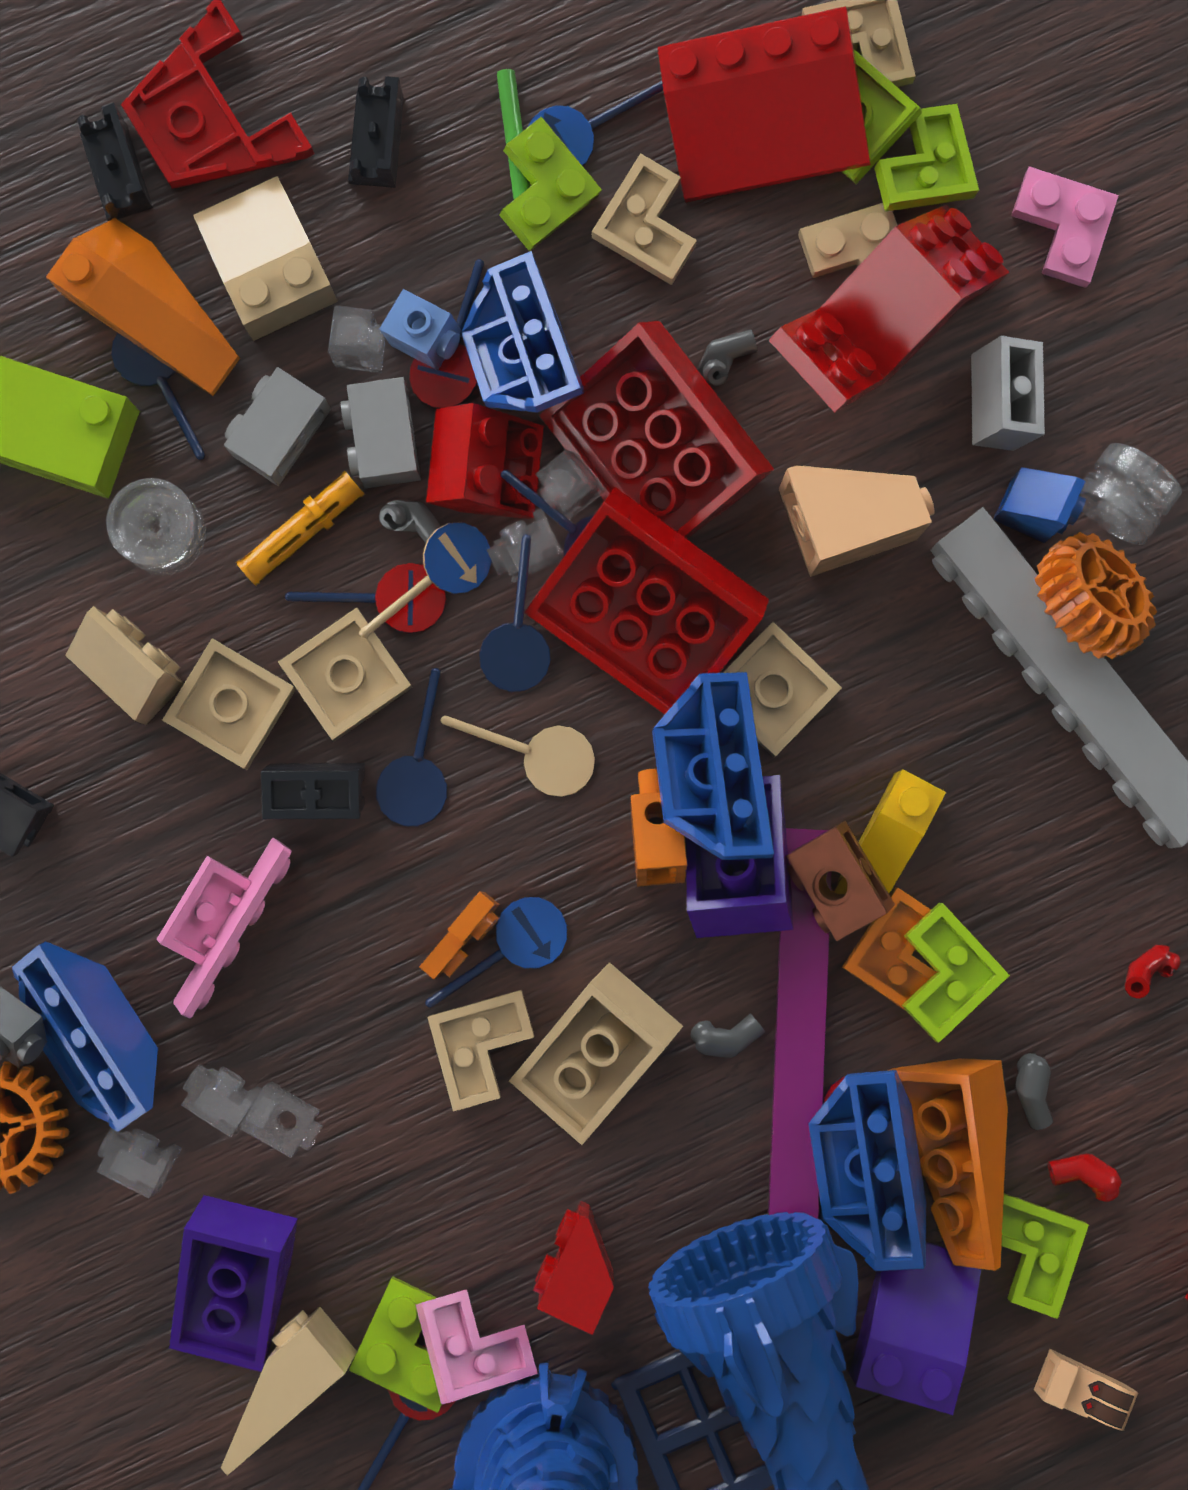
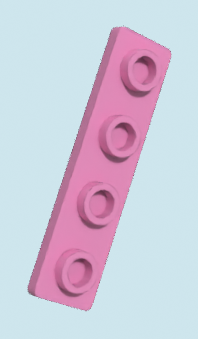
[157,838,292,1019]

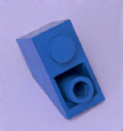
[993,467,1086,543]

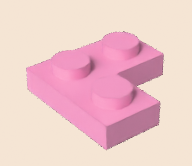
[1011,166,1119,288]
[416,1289,538,1404]

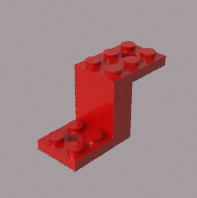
[769,204,1010,413]

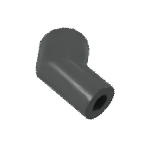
[699,329,757,387]
[379,500,441,544]
[690,1013,765,1058]
[1015,1053,1053,1130]

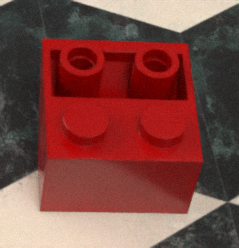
[426,403,544,519]
[533,1201,614,1335]

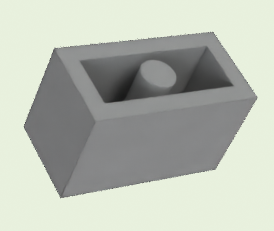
[971,336,1045,451]
[224,367,331,486]
[341,377,421,488]

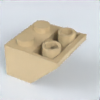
[65,606,184,725]

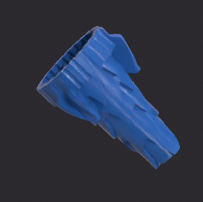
[648,1212,870,1490]
[448,1363,638,1490]

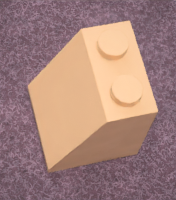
[779,465,934,577]

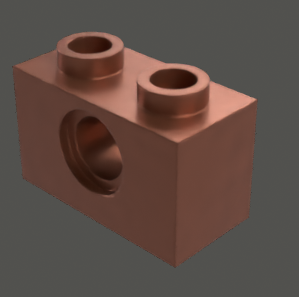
[786,821,895,941]

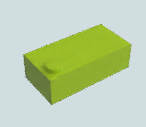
[0,356,140,499]

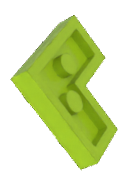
[874,104,979,212]
[499,117,602,252]
[901,903,1010,1043]
[1001,1193,1089,1319]
[349,1277,442,1413]

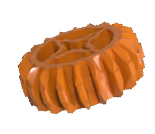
[1035,532,1157,659]
[0,1061,70,1194]

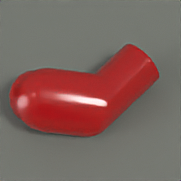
[1125,945,1181,998]
[1047,1153,1122,1202]

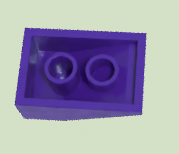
[686,775,793,938]
[169,1195,298,1372]
[849,1242,981,1415]

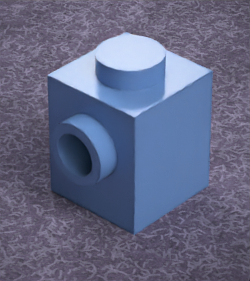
[379,289,461,370]

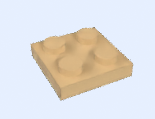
[278,608,413,742]
[723,622,842,758]
[162,638,296,770]

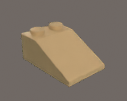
[193,176,338,341]
[509,962,683,1145]
[221,1307,357,1476]

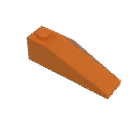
[46,218,240,396]
[887,1058,1008,1271]

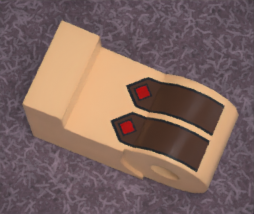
[1034,1349,1138,1431]

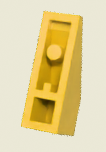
[833,769,946,894]

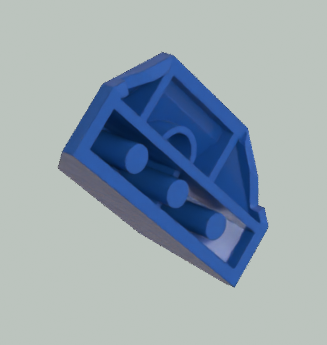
[461,251,584,412]
[652,672,774,860]
[12,941,158,1132]
[808,1070,926,1271]

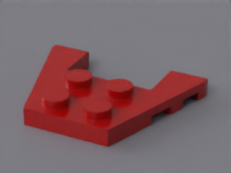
[121,0,315,189]

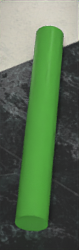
[497,69,531,199]

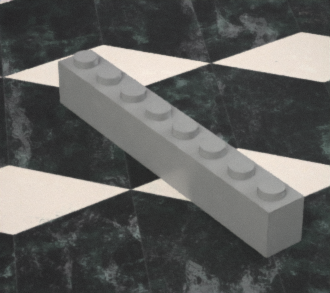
[930,507,1188,848]

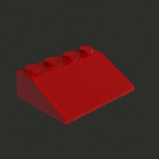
[658,6,871,202]
[539,321,775,539]
[524,486,769,714]

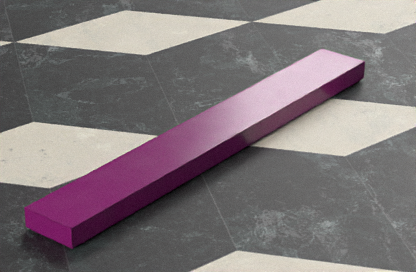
[768,828,832,1219]

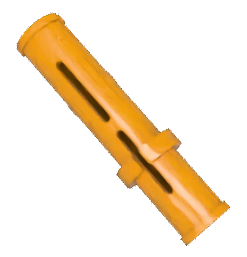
[236,471,365,586]

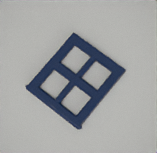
[611,1350,773,1490]

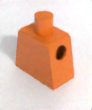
[631,769,687,887]

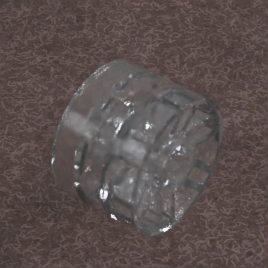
[1079,443,1182,545]
[106,478,206,575]

